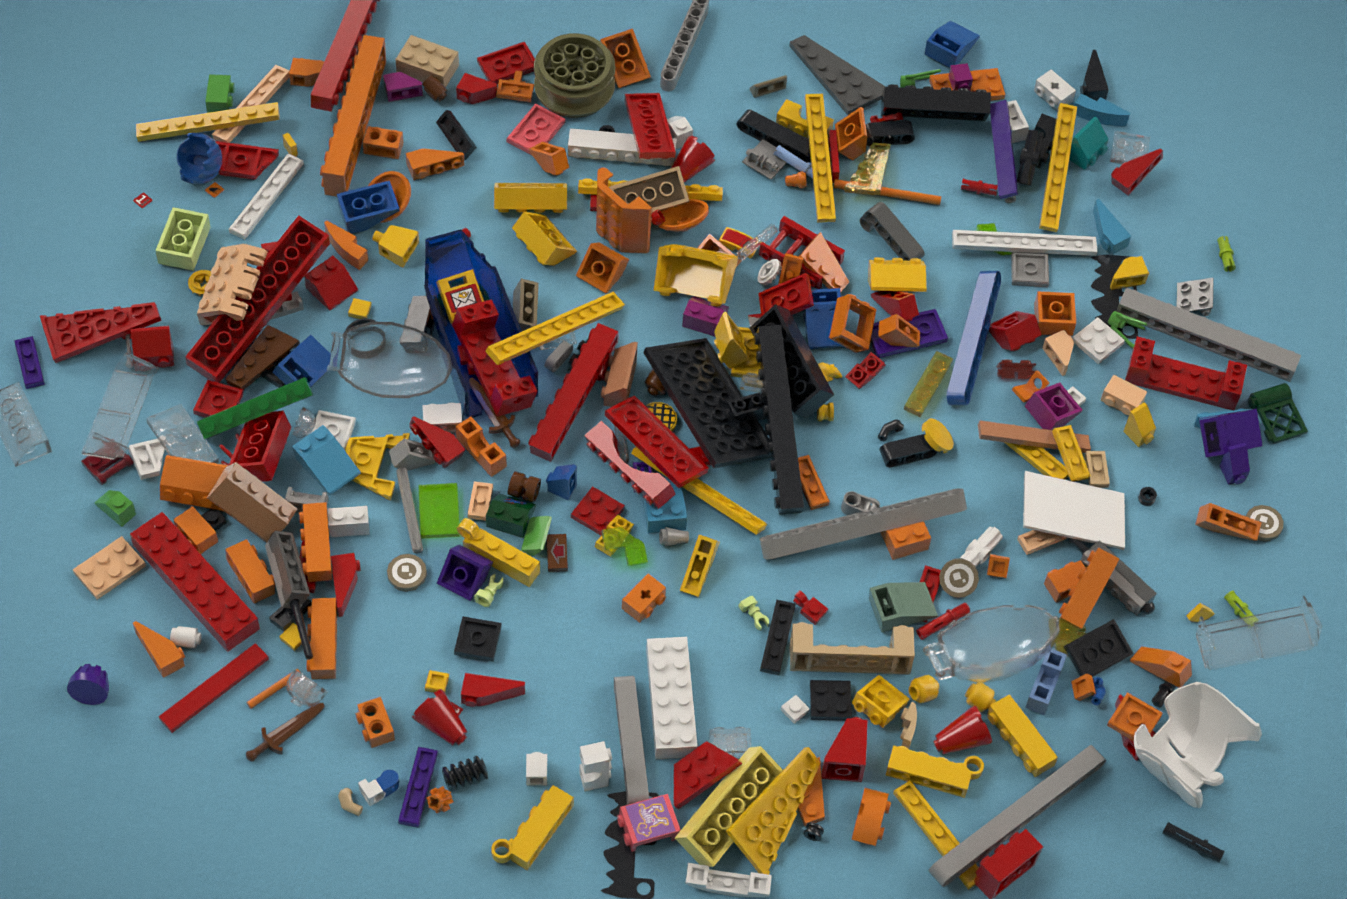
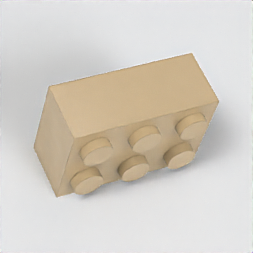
[395,35,459,87]

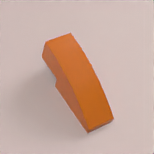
[324,220,368,270]

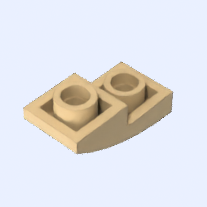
[900,702,917,749]

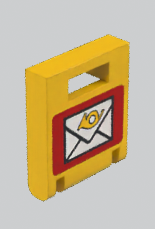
[436,269,484,324]

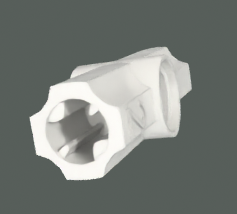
[960,527,1003,567]

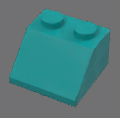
[1069,117,1109,170]

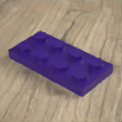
[870,309,948,358]

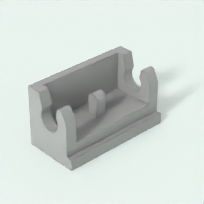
[285,487,329,513]

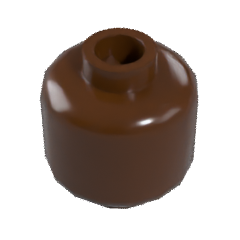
[644,369,667,396]

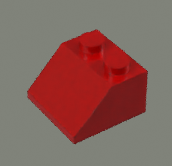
[304,255,358,311]
[989,311,1042,351]
[131,326,174,369]

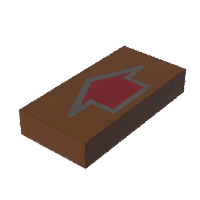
[547,534,568,572]

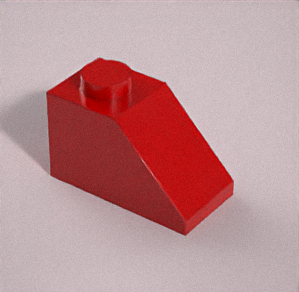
[456,73,497,104]

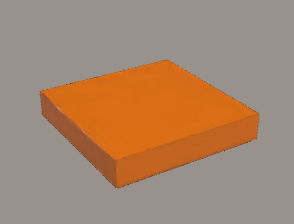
[1107,692,1163,741]

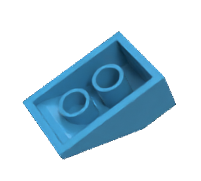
[292,425,361,495]
[642,479,687,533]

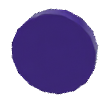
[67,664,109,705]

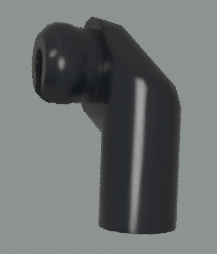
[878,419,904,441]

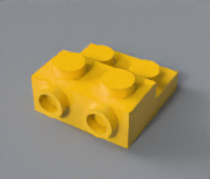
[852,675,910,728]

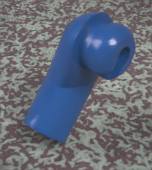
[1091,677,1106,705]

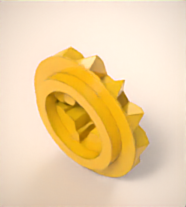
[188,270,211,296]

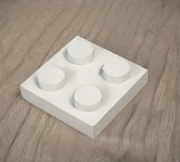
[1072,318,1125,364]

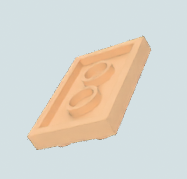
[73,536,146,600]

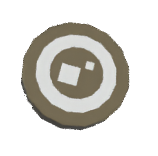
[1246,505,1284,542]
[387,554,427,592]
[939,558,979,598]

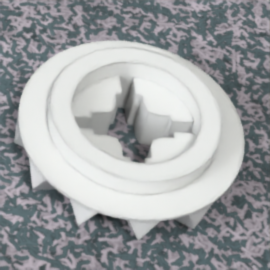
[757,259,782,285]

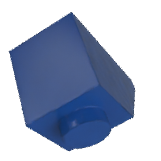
[546,464,577,500]

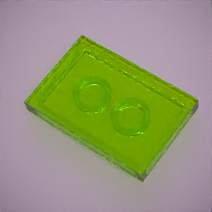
[418,483,460,539]

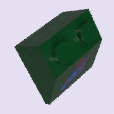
[486,493,536,538]

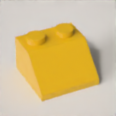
[714,312,749,369]

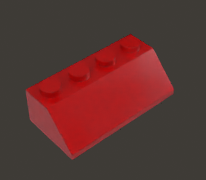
[229,410,291,482]

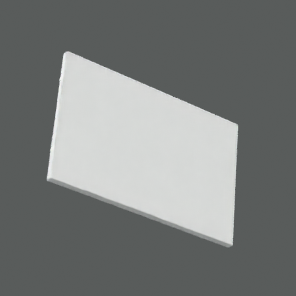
[1023,471,1125,550]

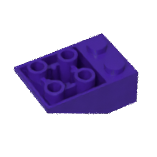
[1199,409,1263,458]

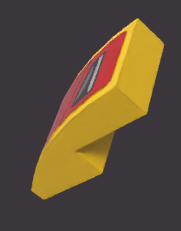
[718,227,761,259]

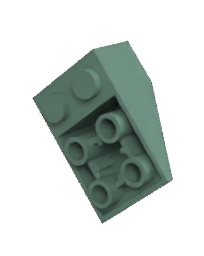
[869,582,938,633]

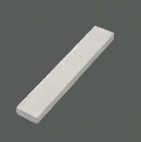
[229,154,304,240]

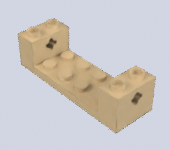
[790,622,915,674]

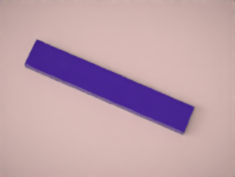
[990,100,1018,199]

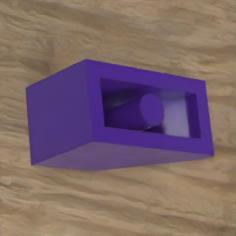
[1219,442,1250,485]

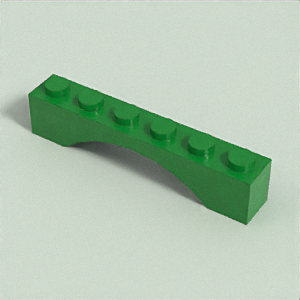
[196,377,313,439]

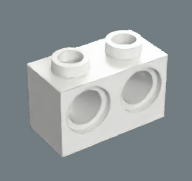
[1008,100,1029,143]

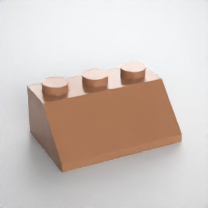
[601,342,638,407]

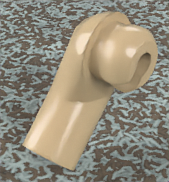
[338,788,363,816]

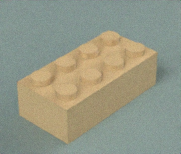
[609,166,689,214]

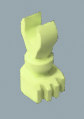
[474,574,503,607]
[738,596,769,630]

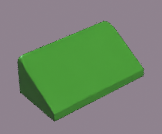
[521,516,552,556]

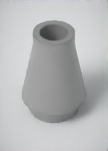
[659,527,689,547]

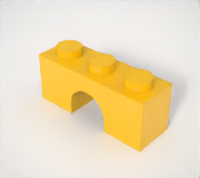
[776,99,834,139]

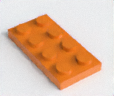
[929,68,1005,101]

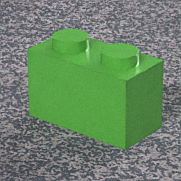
[205,74,235,113]

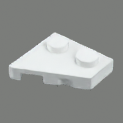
[129,437,166,480]

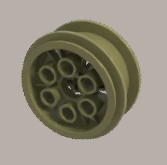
[534,33,615,118]

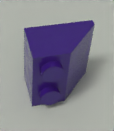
[436,544,493,601]

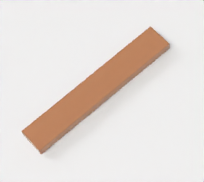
[978,420,1091,453]

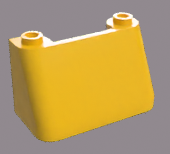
[653,244,738,306]

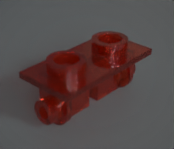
[996,359,1036,380]

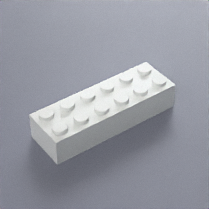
[646,637,697,759]

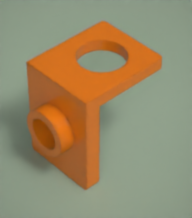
[1012,370,1050,402]

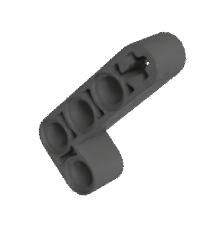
[859,202,925,261]

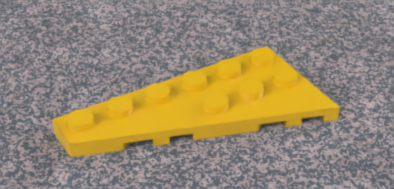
[726,747,821,875]

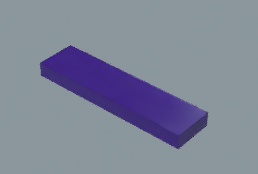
[398,747,439,828]

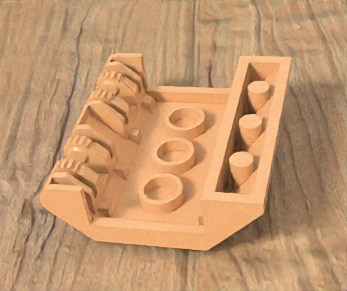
[197,244,268,326]

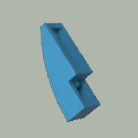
[1074,94,1131,126]

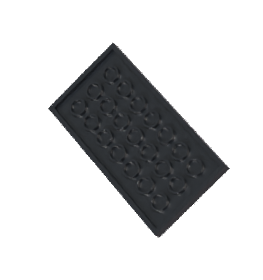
[643,338,772,469]

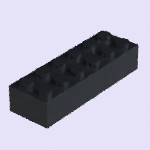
[880,84,991,121]
[749,304,834,418]

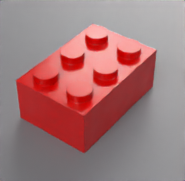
[974,829,1043,899]

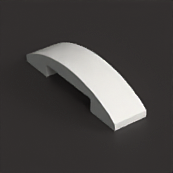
[685,863,772,897]

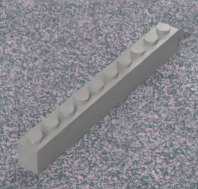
[1116,288,1301,382]

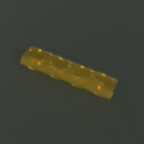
[904,351,953,417]

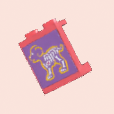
[617,794,681,852]

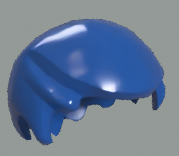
[176,133,222,184]

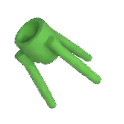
[900,69,941,88]
[1108,311,1147,349]

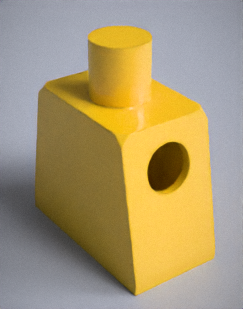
[372,225,419,268]

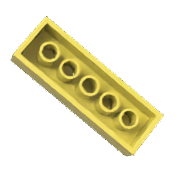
[675,746,783,867]

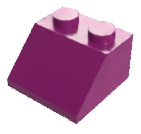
[682,296,729,337]
[1025,382,1083,430]

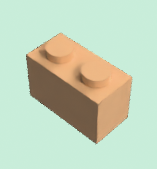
[1100,375,1147,415]

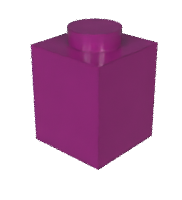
[948,63,973,91]

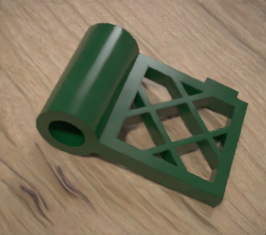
[1248,383,1308,444]

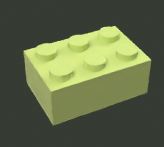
[155,207,211,271]

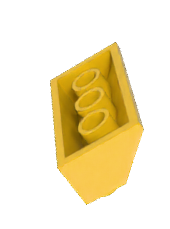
[494,183,567,213]

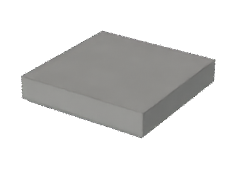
[1011,252,1049,287]

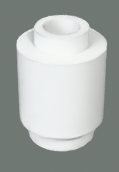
[170,626,201,648]

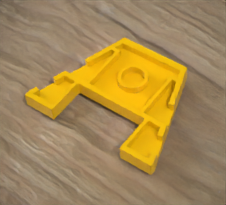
[345,433,410,500]

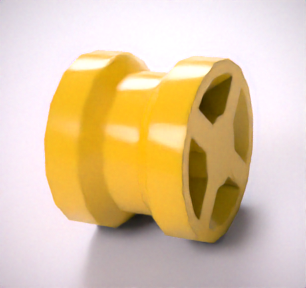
[817,402,834,421]

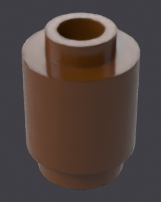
[422,75,448,102]

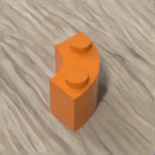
[851,788,891,846]

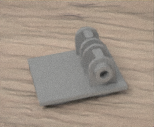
[742,139,786,180]
[1176,278,1214,316]

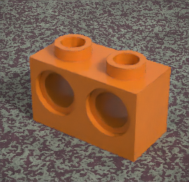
[363,126,404,160]
[355,697,395,748]

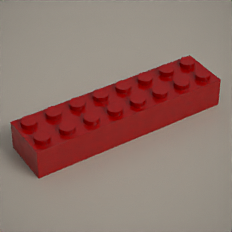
[130,512,260,652]

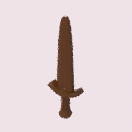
[469,378,520,448]
[246,703,325,762]

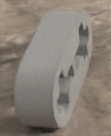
[544,341,574,372]

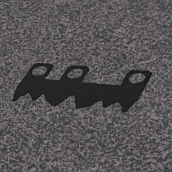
[1091,254,1138,339]
[601,791,659,899]

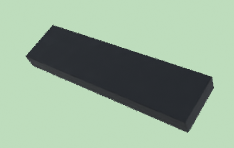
[760,599,796,675]

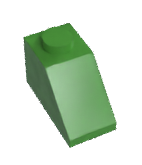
[94,490,136,527]

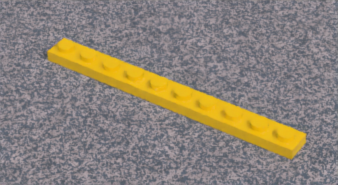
[485,291,625,365]

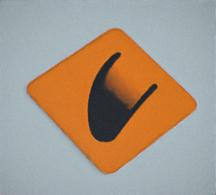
[205,182,224,198]

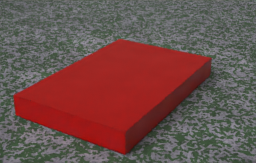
[477,41,535,84]
[758,273,814,317]

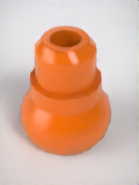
[785,171,807,189]

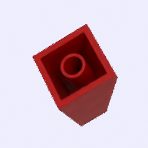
[821,717,868,782]

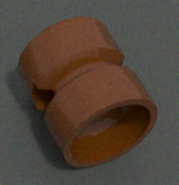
[507,471,541,503]

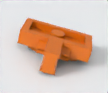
[496,71,534,102]

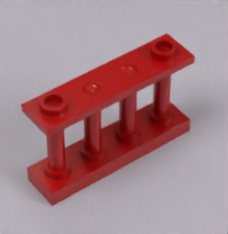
[759,216,845,289]

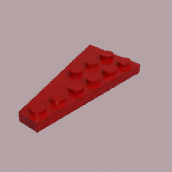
[40,302,162,363]

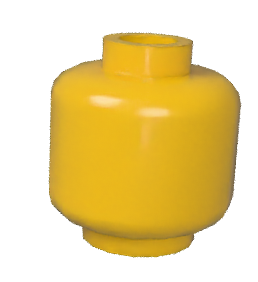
[909,675,939,703]
[965,682,996,712]

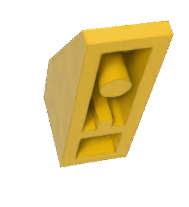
[680,535,720,597]

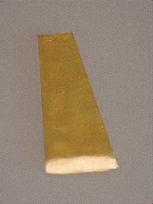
[844,143,891,195]

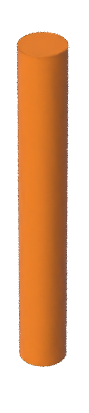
[246,669,302,709]

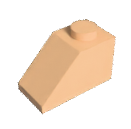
[1042,330,1074,376]

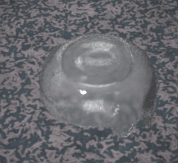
[292,407,316,438]

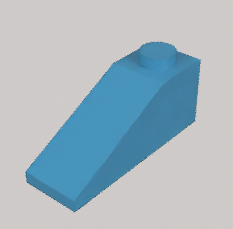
[1093,199,1131,255]

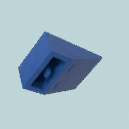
[924,20,980,68]
[803,288,844,349]
[273,335,338,388]

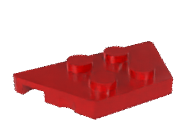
[216,141,279,180]
[674,741,742,809]

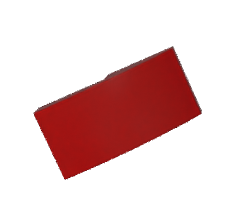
[845,352,886,389]

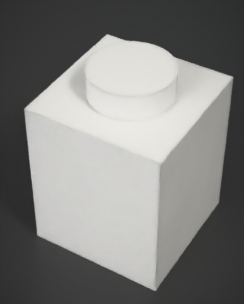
[526,752,547,785]

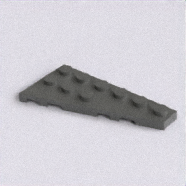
[789,35,886,115]

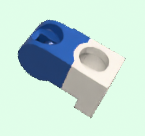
[358,769,399,806]

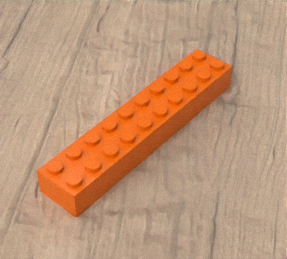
[320,35,387,197]

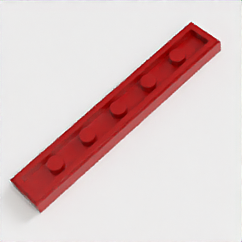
[158,643,269,733]

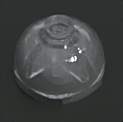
[286,669,328,708]

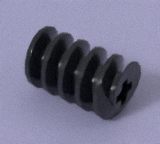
[442,755,488,791]

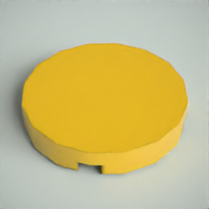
[922,418,954,453]

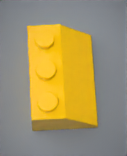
[512,212,577,266]
[868,257,927,292]

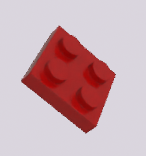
[193,380,244,417]
[571,486,625,536]

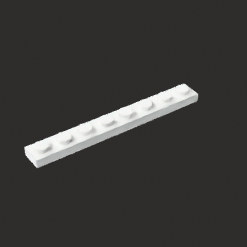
[952,230,1097,256]

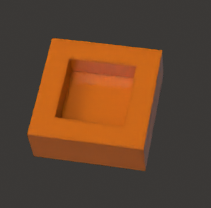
[987,554,1010,578]
[1071,674,1096,701]

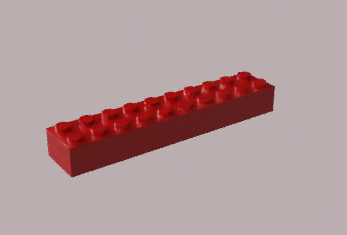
[185,215,330,383]

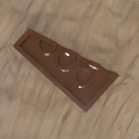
[226,325,300,390]

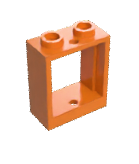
[829,294,877,353]

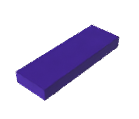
[14,336,45,389]

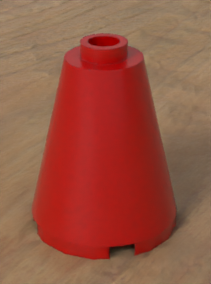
[670,136,715,182]
[412,689,468,746]
[933,706,992,754]

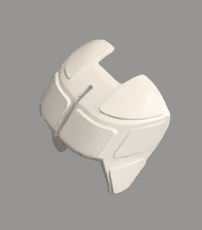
[1134,682,1262,808]

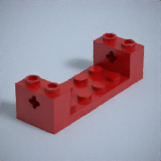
[452,299,537,417]
[1125,336,1247,411]

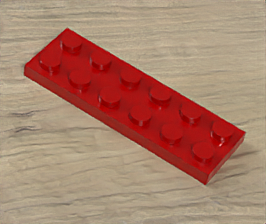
[624,93,676,159]
[605,395,709,488]

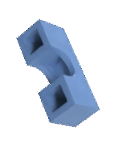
[1025,648,1067,715]

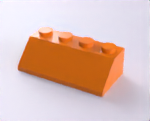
[160,455,228,511]

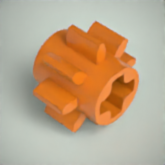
[426,786,454,813]

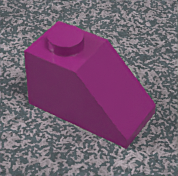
[383,72,423,102]

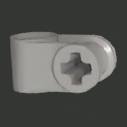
[841,491,880,515]

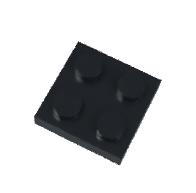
[454,616,502,662]
[810,680,852,721]

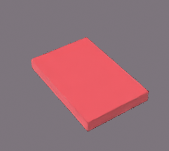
[506,103,565,155]

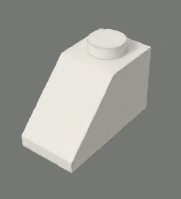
[667,116,693,149]

